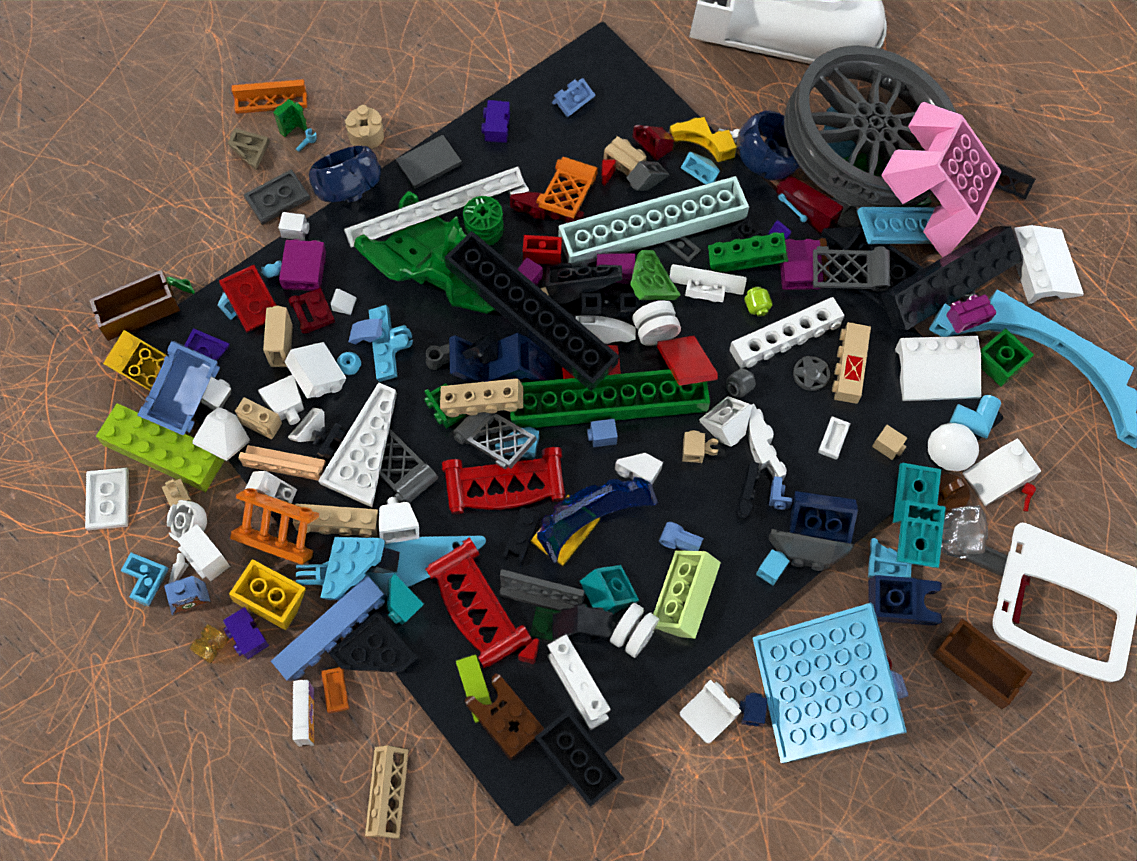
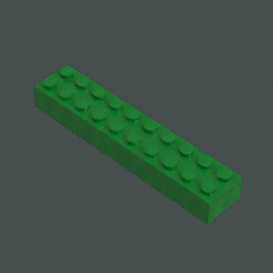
[510,370,710,428]

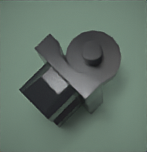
[312,423,347,461]

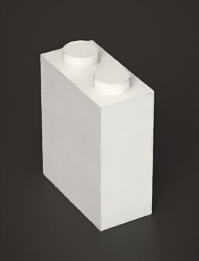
[285,342,346,398]

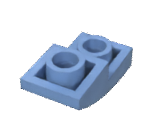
[349,319,383,344]

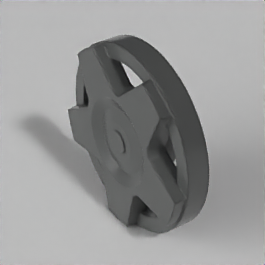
[793,356,830,391]

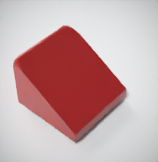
[602,160,616,185]
[518,638,539,664]

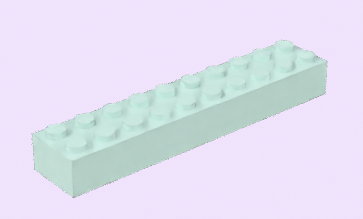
[559,176,749,266]

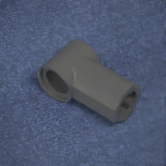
[426,344,450,370]

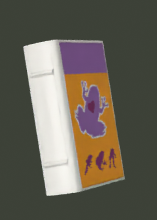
[293,680,314,746]

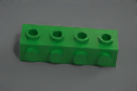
[708,232,788,273]

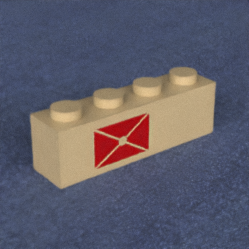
[832,322,871,404]

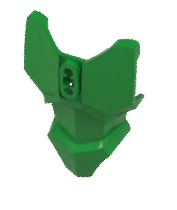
[354,191,496,314]

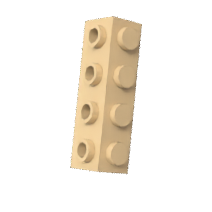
[440,379,523,417]
[293,504,379,537]

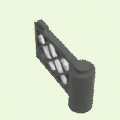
[813,246,890,291]
[454,412,537,469]
[379,428,438,503]

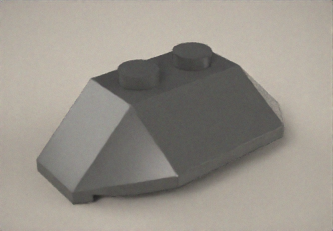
[769,529,854,571]

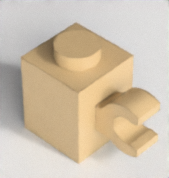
[682,430,718,463]
[162,478,193,507]

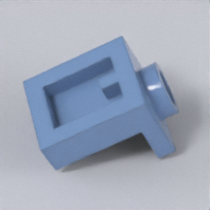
[769,476,793,510]

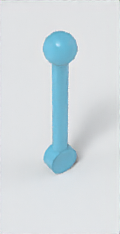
[778,193,808,222]

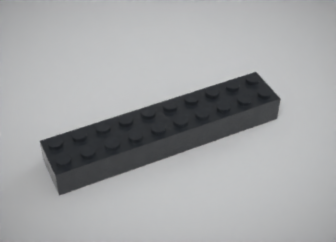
[445,231,619,392]

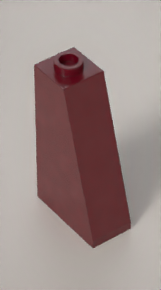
[777,175,843,234]

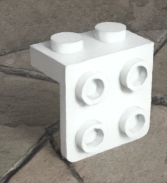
[680,680,741,743]

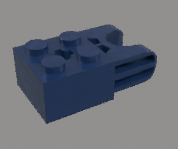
[868,575,942,626]

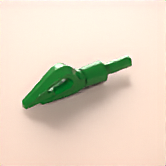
[167,276,195,294]

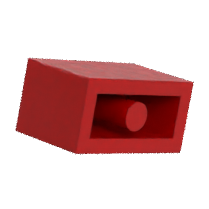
[523,235,562,264]

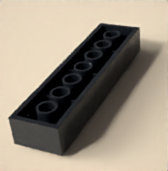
[881,226,1022,330]

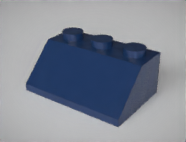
[789,491,858,544]

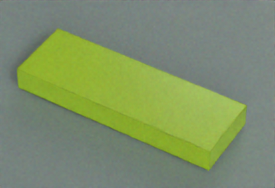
[456,655,492,723]

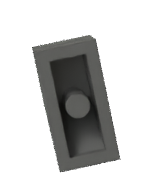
[627,161,670,191]

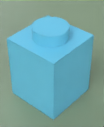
[756,549,789,586]

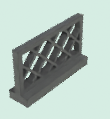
[499,570,585,611]

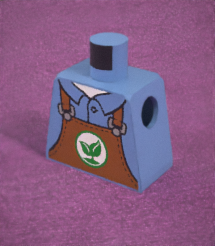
[164,576,211,615]

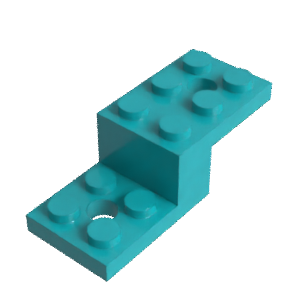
[893,463,946,568]

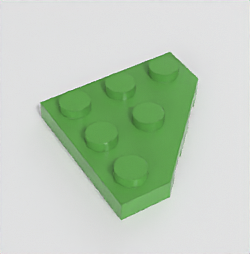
[631,250,680,300]

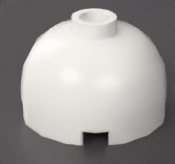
[167,500,207,540]

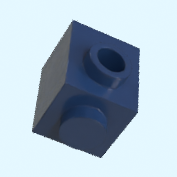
[739,693,768,728]

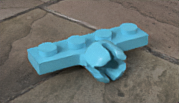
[369,305,413,382]

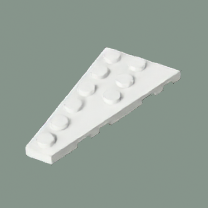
[318,383,397,507]

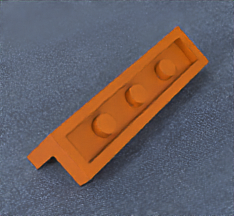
[232,79,308,114]

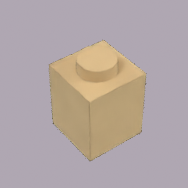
[872,425,907,460]

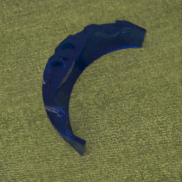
[537,477,658,563]

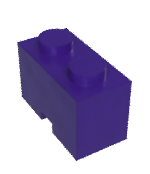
[482,100,510,143]
[223,607,269,660]

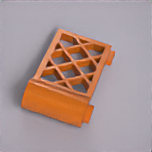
[536,156,598,218]

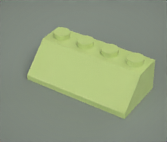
[653,550,721,639]

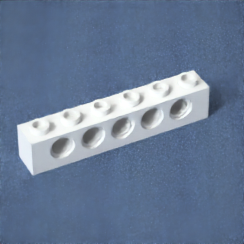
[730,297,845,369]

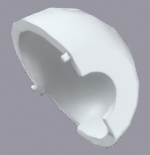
[927,423,979,471]

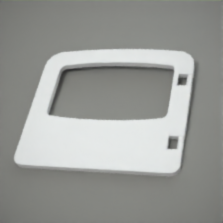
[993,523,1137,682]

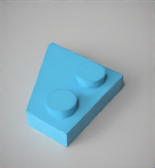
[868,538,912,578]

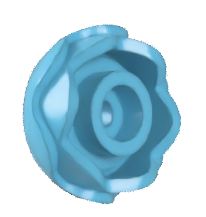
[261,261,282,279]
[337,352,361,375]

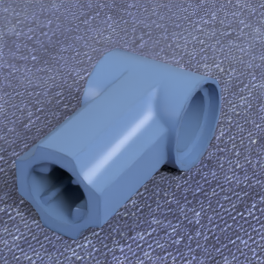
[659,522,703,551]

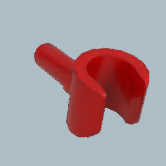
[1021,482,1036,512]

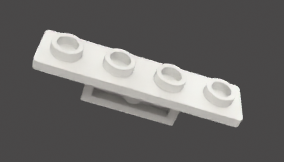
[669,264,747,302]

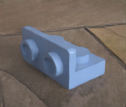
[552,78,596,117]

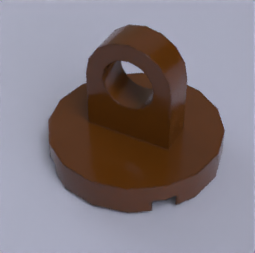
[937,474,970,514]

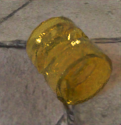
[189,624,229,664]

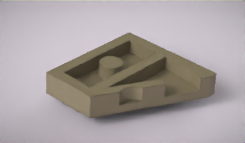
[228,128,270,170]

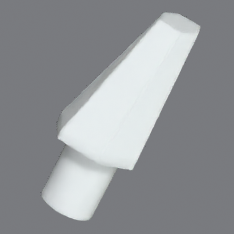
[168,553,188,584]

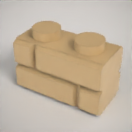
[604,136,646,176]

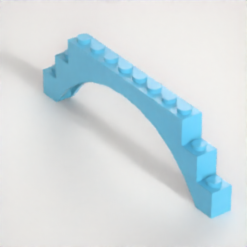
[929,289,1137,449]

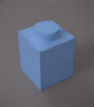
[587,419,617,447]

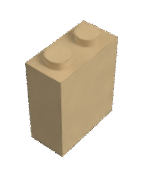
[263,306,293,367]

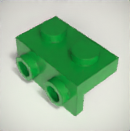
[273,99,307,137]
[424,384,466,429]

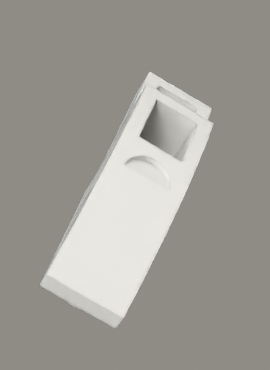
[575,315,636,344]
[747,404,787,481]

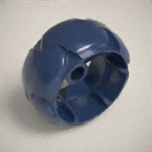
[737,110,800,181]
[309,146,381,202]

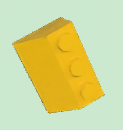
[229,559,306,630]

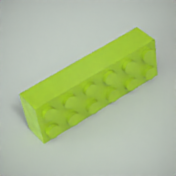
[96,403,225,492]

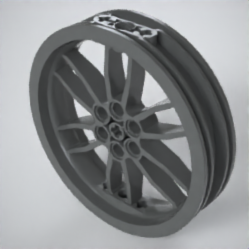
[784,46,956,208]

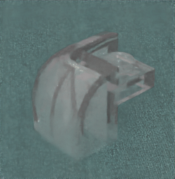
[941,505,988,558]

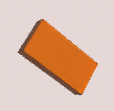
[321,667,349,714]

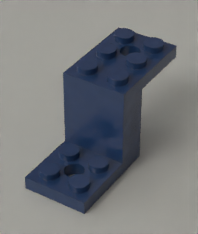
[449,333,557,383]

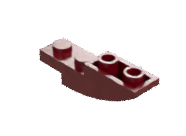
[510,192,584,223]

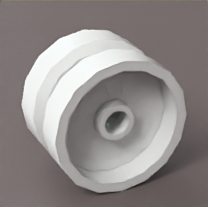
[632,301,681,346]
[610,602,659,658]

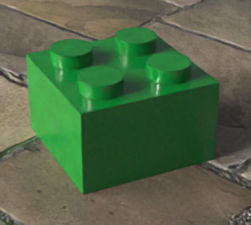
[980,328,1034,387]

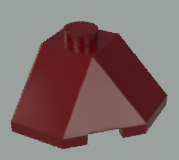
[633,125,674,161]

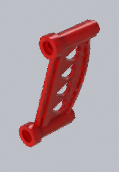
[442,447,565,514]
[425,537,533,668]

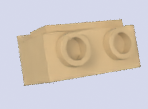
[235,397,282,439]

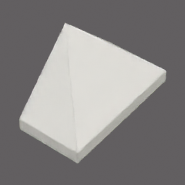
[288,408,325,442]

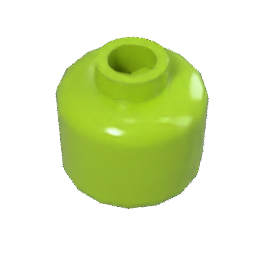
[744,287,772,317]

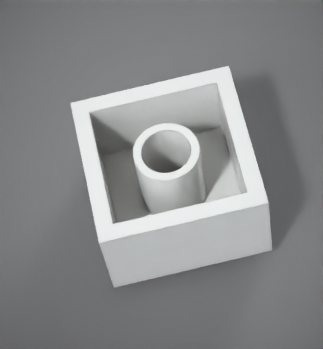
[177,525,230,582]

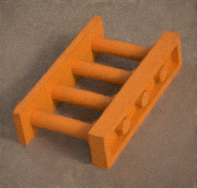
[230,488,319,565]

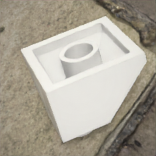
[699,396,752,447]
[193,407,250,461]

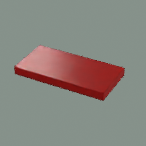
[657,336,718,386]

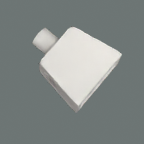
[258,375,304,425]
[379,497,419,544]

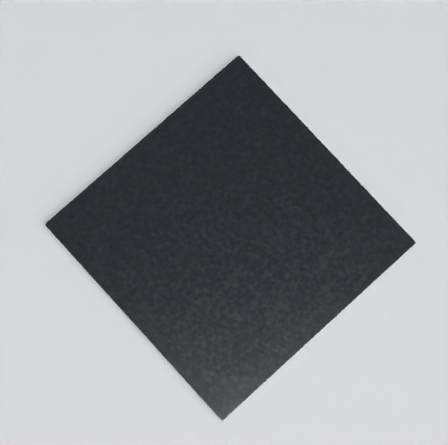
[133,22,1003,827]

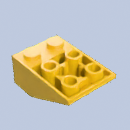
[103,330,167,391]

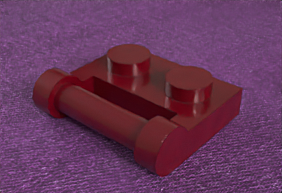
[288,288,335,333]

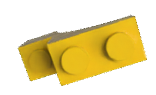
[669,117,737,162]

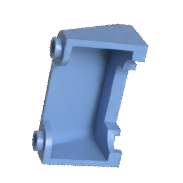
[137,341,220,435]

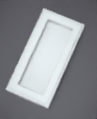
[818,417,851,460]

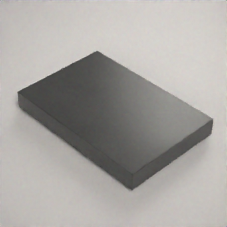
[396,135,462,189]
[243,169,310,225]

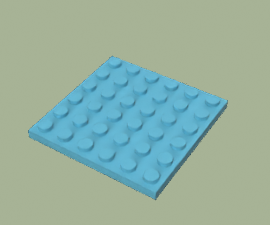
[752,603,907,763]

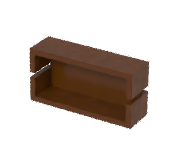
[89,270,180,341]
[932,618,1033,710]

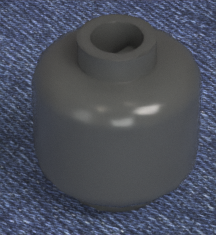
[726,369,755,398]

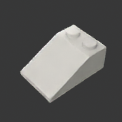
[962,439,1041,506]

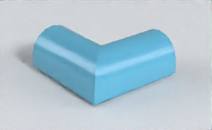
[950,395,1001,439]
[121,552,169,607]

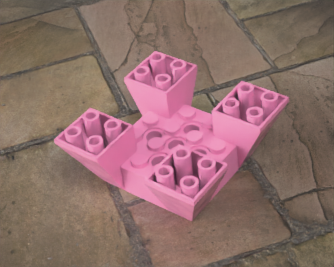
[881,102,1002,257]

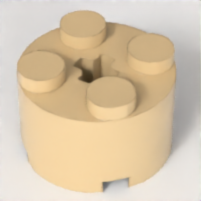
[345,105,384,149]

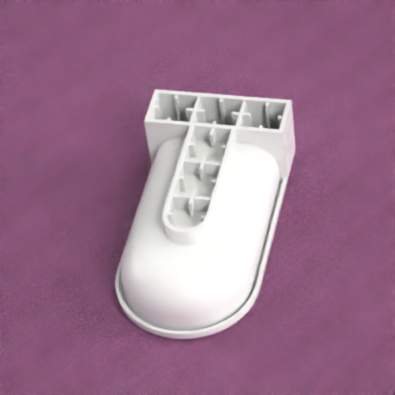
[689,0,887,64]

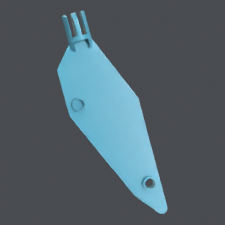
[296,536,486,596]

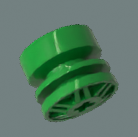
[463,196,504,245]

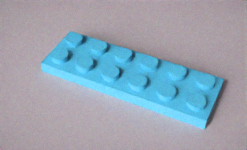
[857,207,935,244]

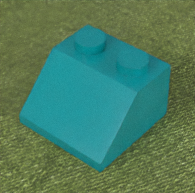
[580,565,640,614]
[387,573,424,625]

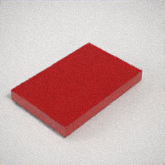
[219,265,277,333]

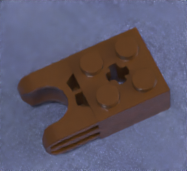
[465,674,544,760]

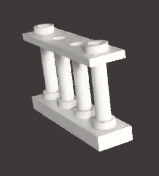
[547,635,611,730]

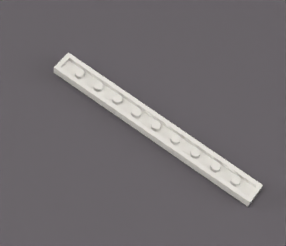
[344,167,525,247]

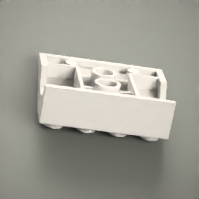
[1013,225,1084,304]
[895,336,981,401]

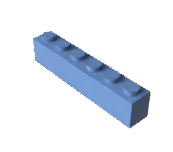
[271,575,387,681]

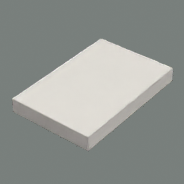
[85,468,129,531]

